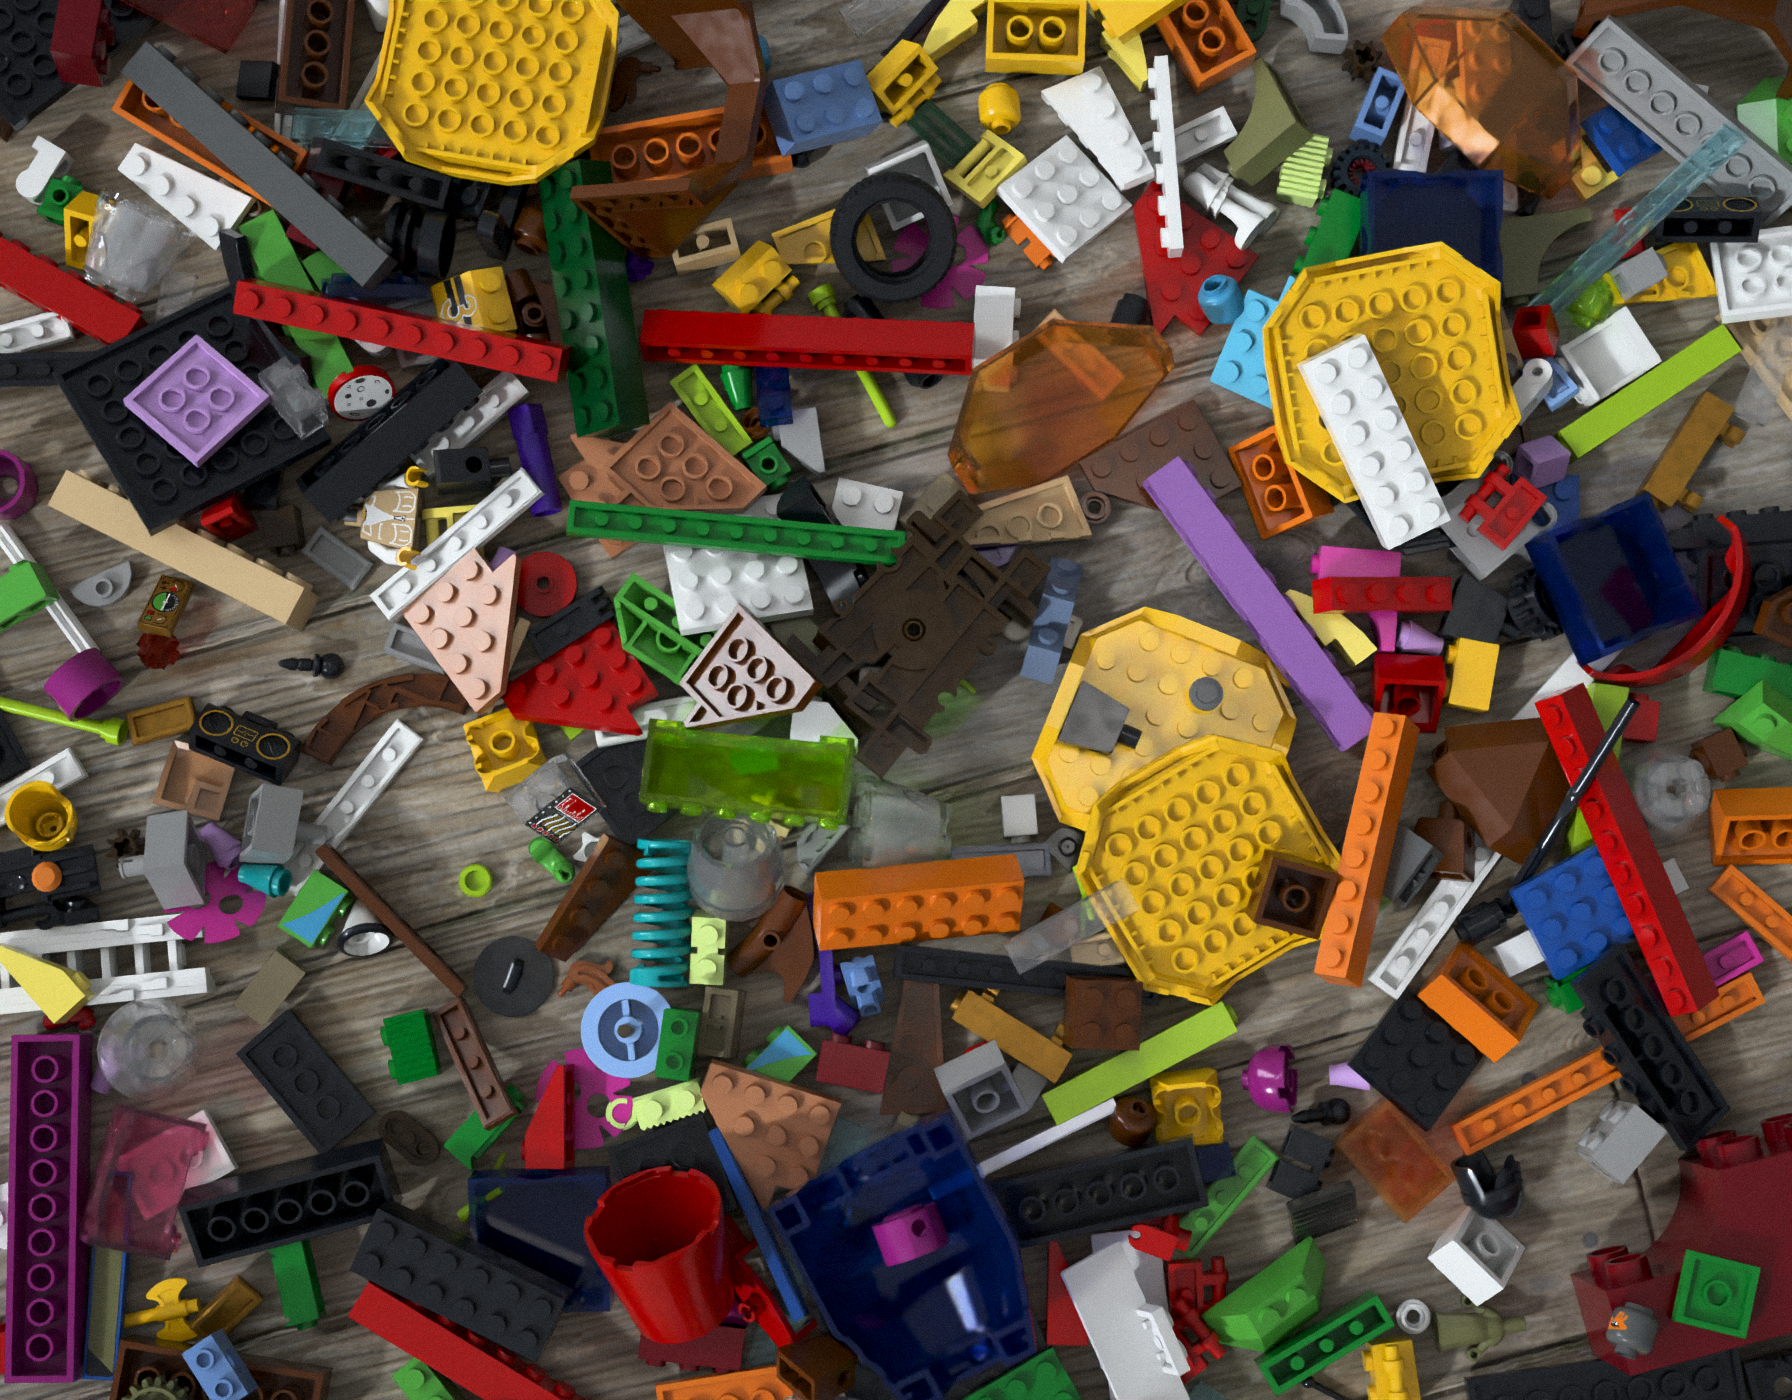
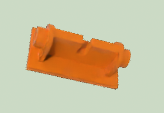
[1001,213,1055,271]

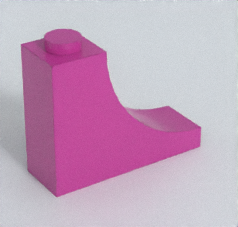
[1309,546,1402,654]

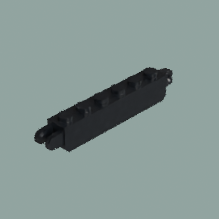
[1659,506,1792,564]

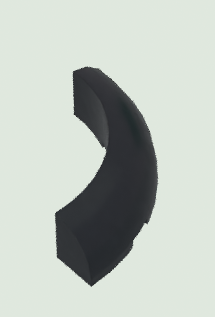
[776,475,870,618]

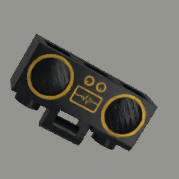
[1651,197,1762,243]
[189,703,301,786]

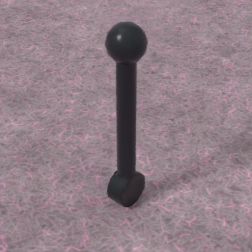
[1302,1376,1351,1400]

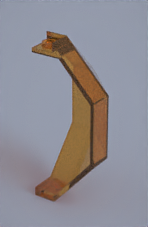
[1381,6,1582,200]
[947,319,1175,494]

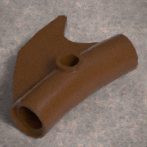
[504,268,563,344]
[726,885,815,1004]

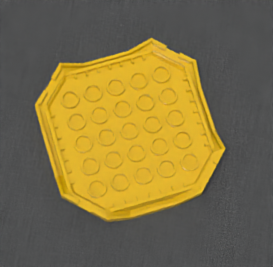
[364,0,620,186]
[1262,241,1522,503]
[1031,607,1297,832]
[1075,733,1341,1006]

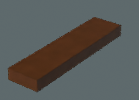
[432,996,518,1131]

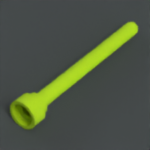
[808,283,897,428]
[0,697,129,746]

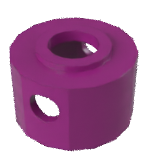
[0,450,39,520]
[44,647,124,722]
[871,1202,951,1267]

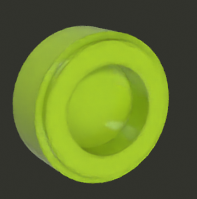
[459,864,494,898]

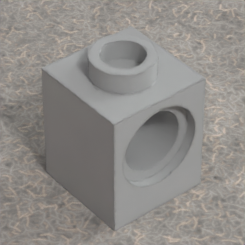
[1608,247,1669,301]
[1000,794,1038,844]

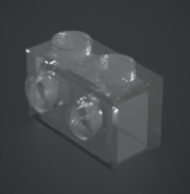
[258,356,329,440]

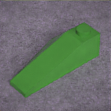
[1713,679,1792,761]

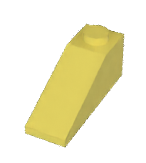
[0,943,96,1024]

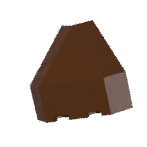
[1426,717,1570,866]

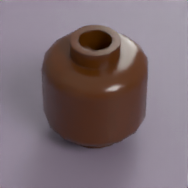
[511,204,549,256]
[1108,1096,1157,1147]

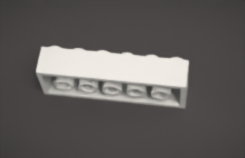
[1297,334,1451,550]

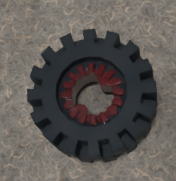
[1330,143,1393,205]

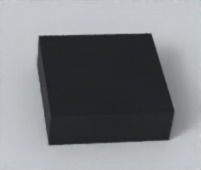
[236,60,279,101]

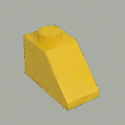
[64,191,114,274]

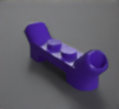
[804,892,860,1036]

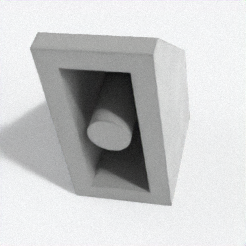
[772,407,826,479]

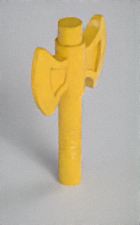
[124,1277,202,1342]

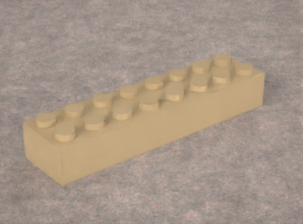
[48,469,320,632]

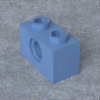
[1348,67,1409,150]
[181,1328,259,1400]

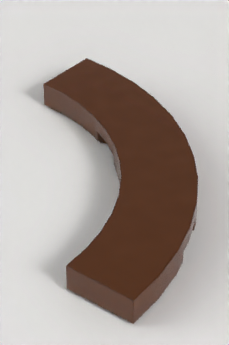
[300,673,469,766]

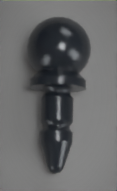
[278,653,344,679]
[1291,1098,1351,1126]

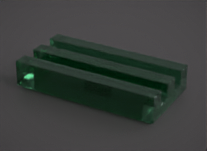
[907,99,977,168]

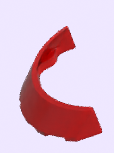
[1576,515,1751,689]

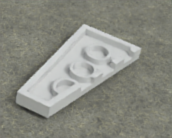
[1041,66,1154,190]
[118,143,257,251]

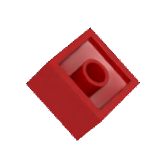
[1369,653,1447,733]

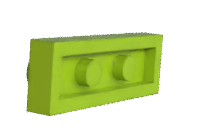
[669,364,754,457]

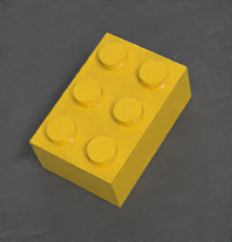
[985,0,1087,75]

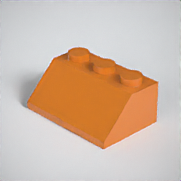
[1227,425,1335,541]
[1708,787,1792,866]
[1417,940,1539,1063]

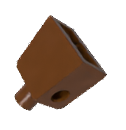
[1413,801,1475,883]
[776,1334,863,1400]

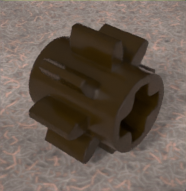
[1341,39,1383,82]
[106,829,145,868]

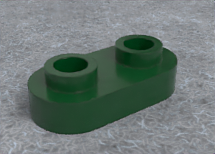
[1235,0,1272,43]

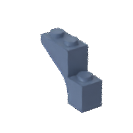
[1020,557,1084,684]

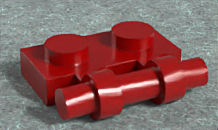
[1458,463,1548,551]
[1166,1256,1229,1330]
[1172,1297,1226,1385]

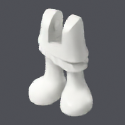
[1182,163,1280,251]

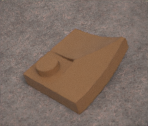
[153,740,236,822]

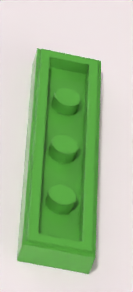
[1179,1134,1280,1259]

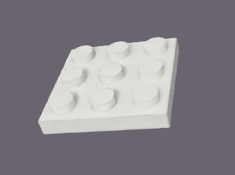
[996,135,1133,264]
[1709,225,1792,324]

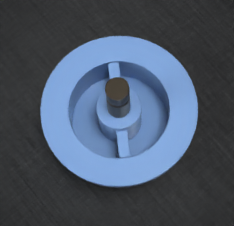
[581,982,671,1078]

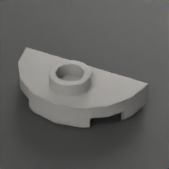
[68,561,135,608]
[797,817,850,877]

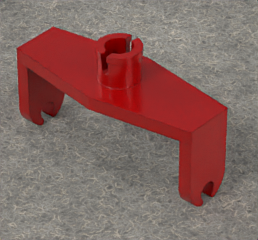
[1128,1213,1192,1262]
[730,1238,817,1348]

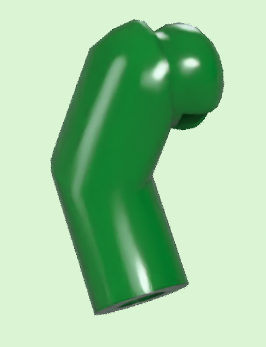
[975,199,1006,246]

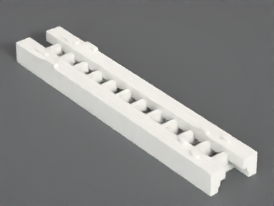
[0,913,216,1015]

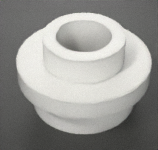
[1396,1299,1431,1334]

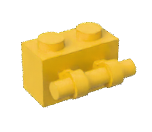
[867,39,942,128]
[712,240,801,315]
[1362,1335,1421,1400]

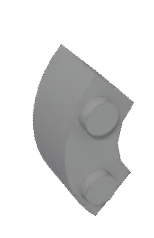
[1279,0,1348,54]

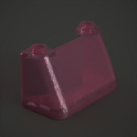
[79,1103,209,1261]

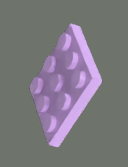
[123,334,271,468]

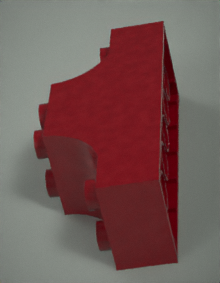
[1570,1113,1792,1376]

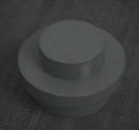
[1189,677,1223,711]

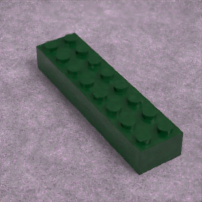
[538,159,650,438]

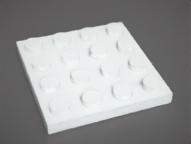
[663,493,814,636]

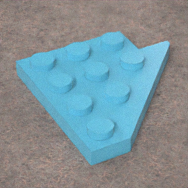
[1209,275,1297,409]

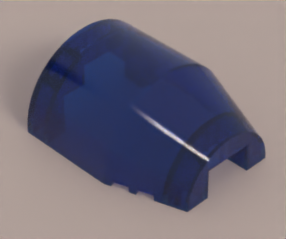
[766,1108,1038,1400]

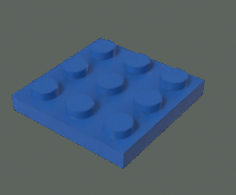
[1508,842,1636,980]

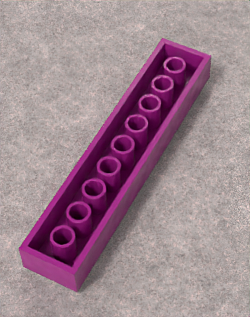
[4,1033,92,1383]

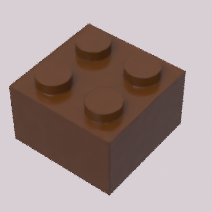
[1245,848,1339,940]
[1063,975,1143,1051]

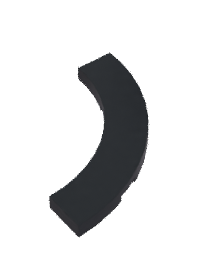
[218,228,313,389]

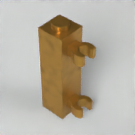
[1635,391,1746,514]
[949,988,1073,1084]

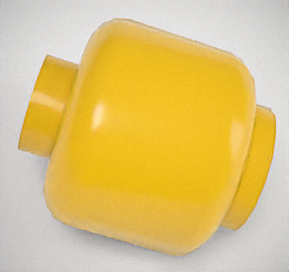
[978,83,1022,135]

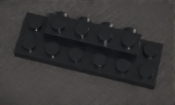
[1570,943,1731,1151]

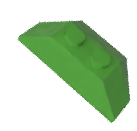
[1735,78,1792,206]
[613,572,718,686]
[1200,1235,1327,1353]

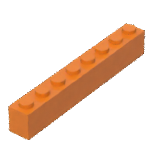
[1314,712,1420,988]

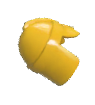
[4,781,78,851]

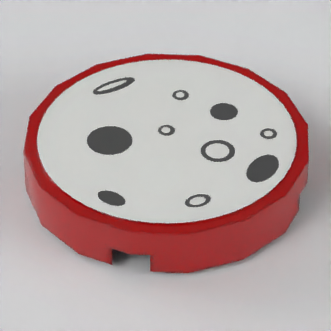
[327,365,395,421]

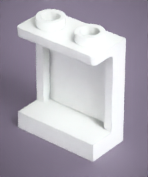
[1553,306,1662,409]

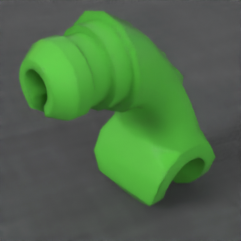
[528,836,575,883]

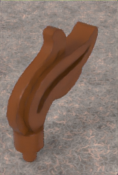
[558,960,617,997]

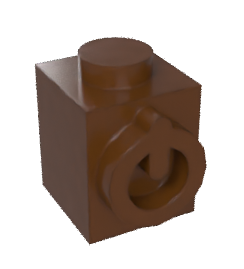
[1690,728,1748,783]

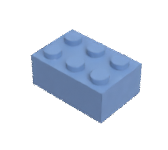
[763,59,883,157]

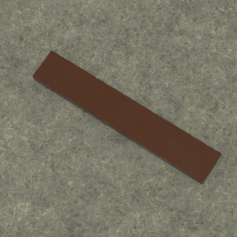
[314,844,469,997]

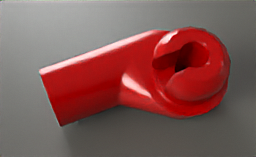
[43,1006,96,1030]

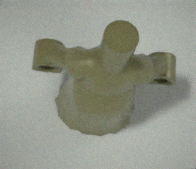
[1432,1294,1527,1362]

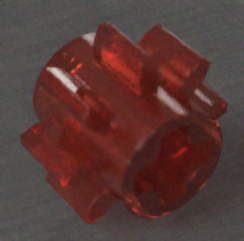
[136,633,180,670]

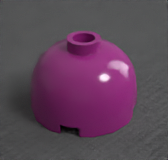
[1242,1044,1298,1113]

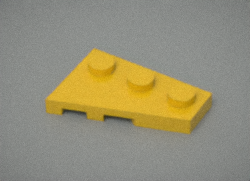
[771,209,887,266]
[1600,243,1717,307]

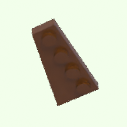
[534,832,656,962]

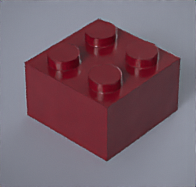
[50,0,116,87]
[815,1033,891,1094]

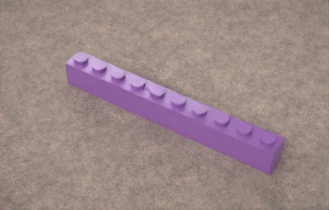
[1142,456,1374,752]

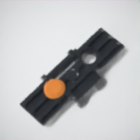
[0,844,102,928]

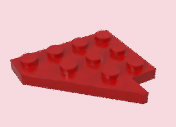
[1133,181,1259,340]
[502,619,659,736]

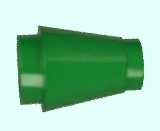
[720,365,753,411]

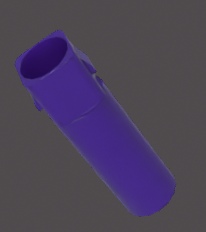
[507,403,563,517]

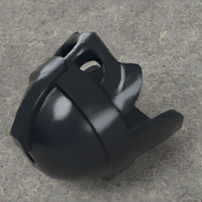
[1450,1150,1524,1220]

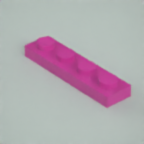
[1649,931,1764,1013]

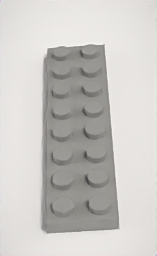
[1563,14,1792,230]

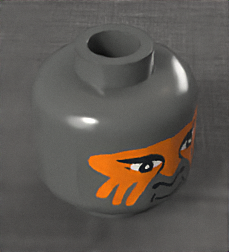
[1606,1302,1659,1360]

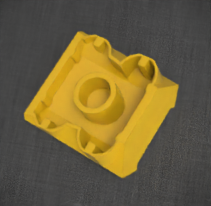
[463,708,549,793]
[1149,1066,1224,1146]

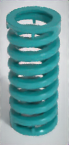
[629,838,698,988]

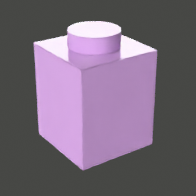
[1512,435,1571,488]

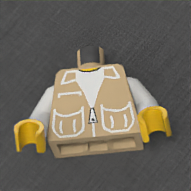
[344,466,429,570]

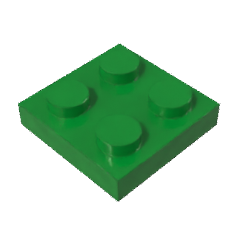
[1671,1249,1761,1339]

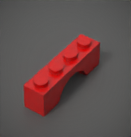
[1312,577,1452,614]

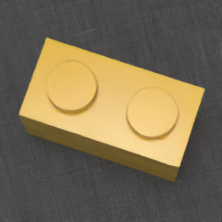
[1442,638,1500,714]

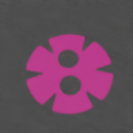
[891,216,988,309]
[163,862,266,943]
[535,1048,633,1149]

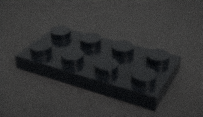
[236,1009,377,1154]

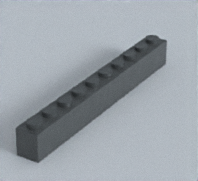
[121,41,398,293]

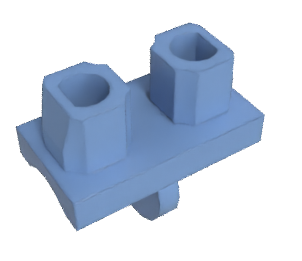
[840,954,886,1017]

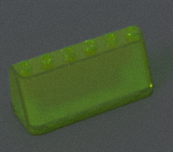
[639,718,857,830]

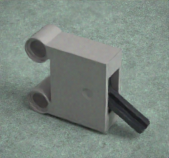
[1400,450,1558,582]

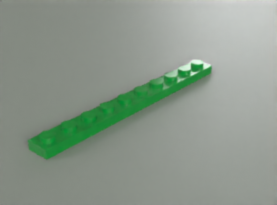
[566,500,906,566]

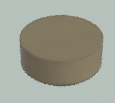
[1002,609,1033,643]

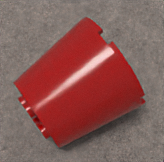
[584,1166,734,1344]

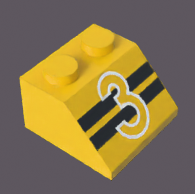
[430,266,517,334]

